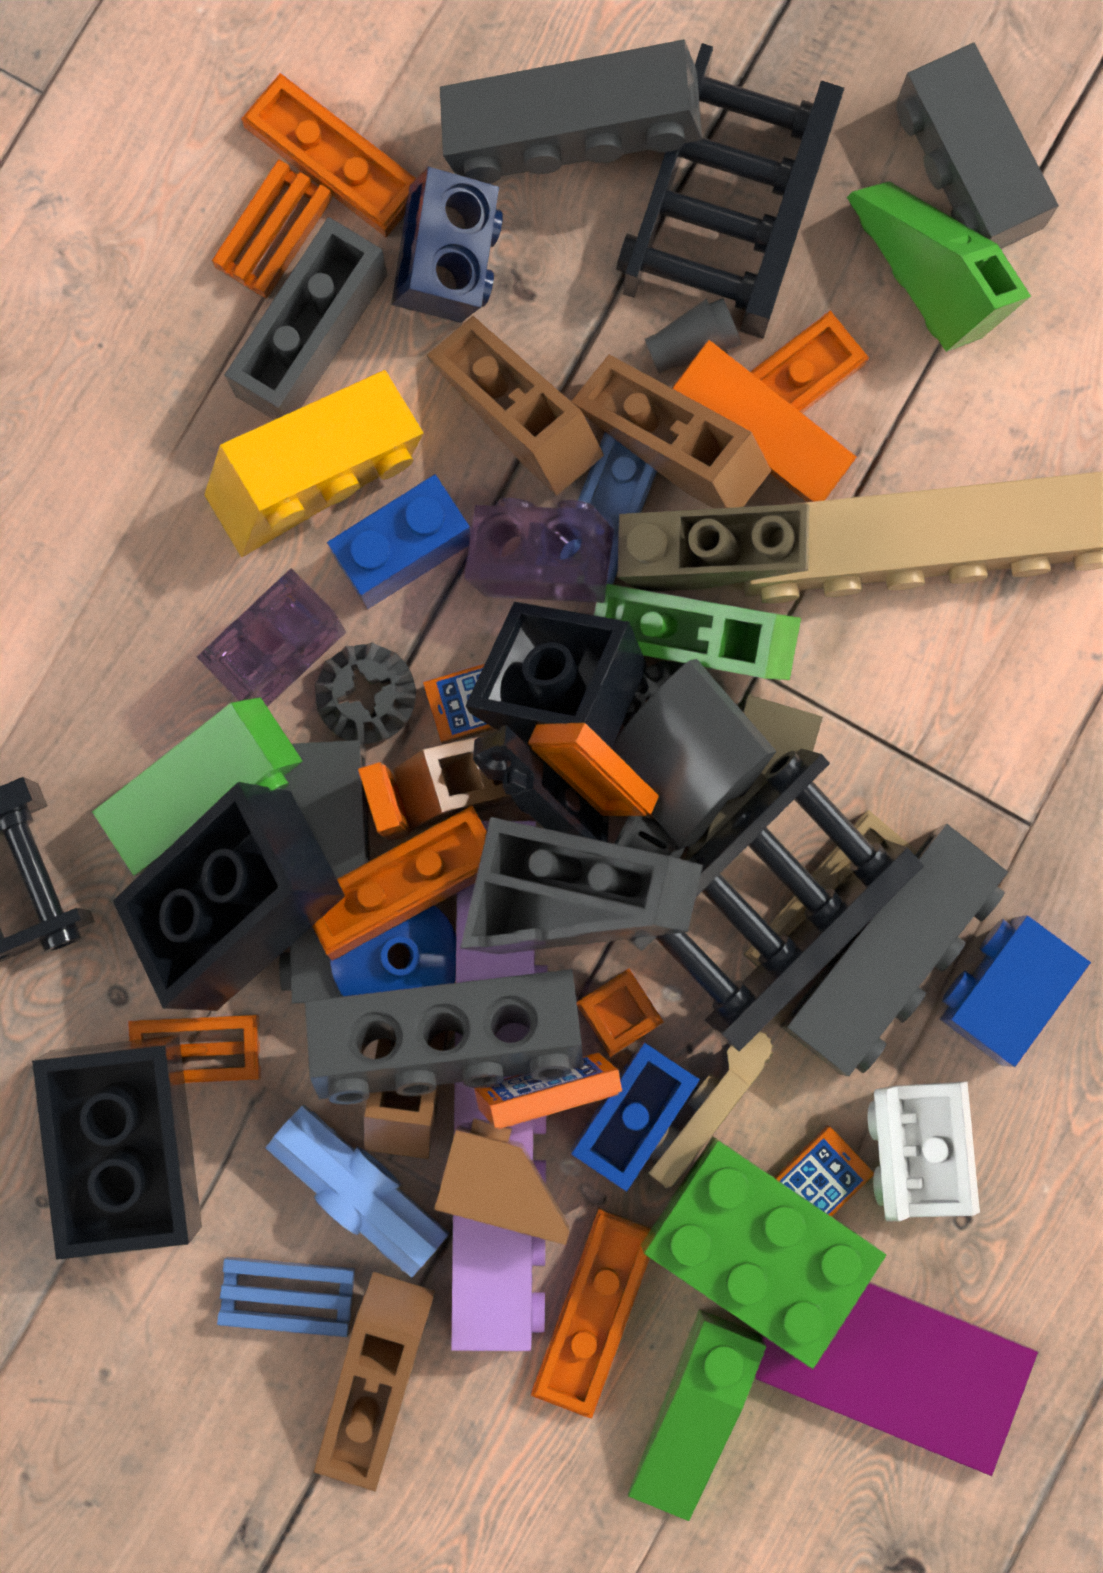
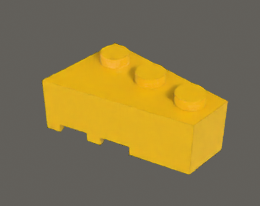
[204,370,424,558]

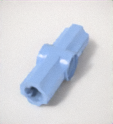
[265,1105,449,1278]

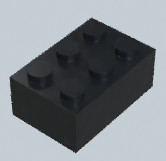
[113,782,345,1011]
[32,1035,202,1260]

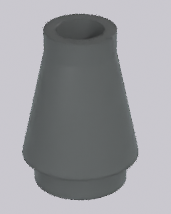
[645,298,742,373]

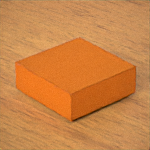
[577,968,664,1057]

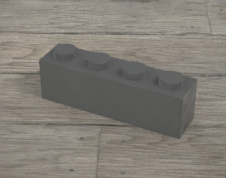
[440,39,702,184]
[279,740,370,1003]
[780,824,1008,1077]

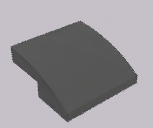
[612,659,777,848]

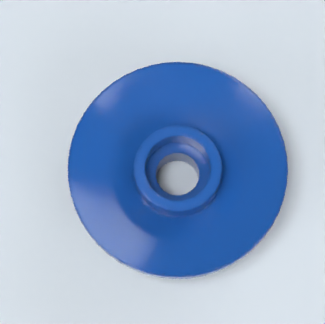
[330,905,456,997]

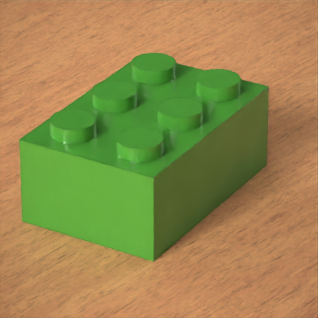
[641,1136,887,1369]

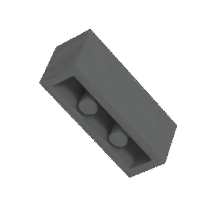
[896,42,1059,249]
[224,217,388,420]

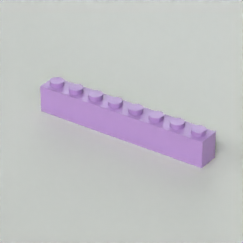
[451,821,548,1351]

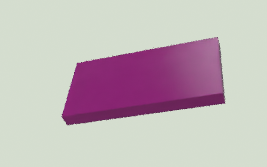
[754,1282,1038,1476]

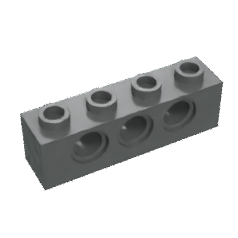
[305,969,584,1104]

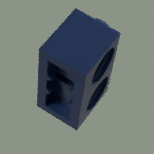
[391,166,503,323]

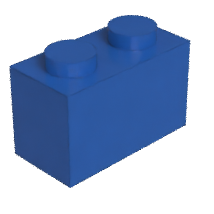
[327,474,473,609]
[940,915,1091,1067]
[571,1041,700,1192]

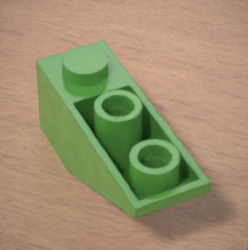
[846,181,1031,352]

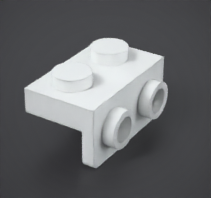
[867,1082,980,1222]

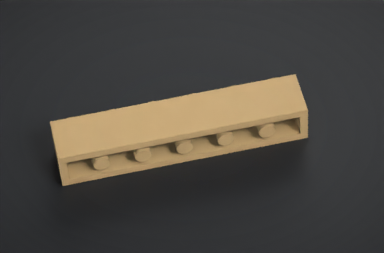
[743,471,1103,604]

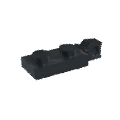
[473,725,609,843]

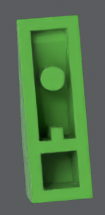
[594,583,801,680]
[628,1309,766,1521]

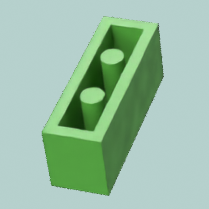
[92,697,303,876]

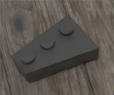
[460,817,703,954]

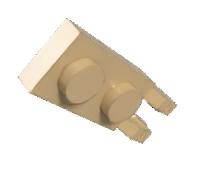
[648,1032,774,1188]

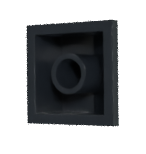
[465,601,647,749]

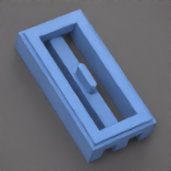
[217,1256,355,1337]

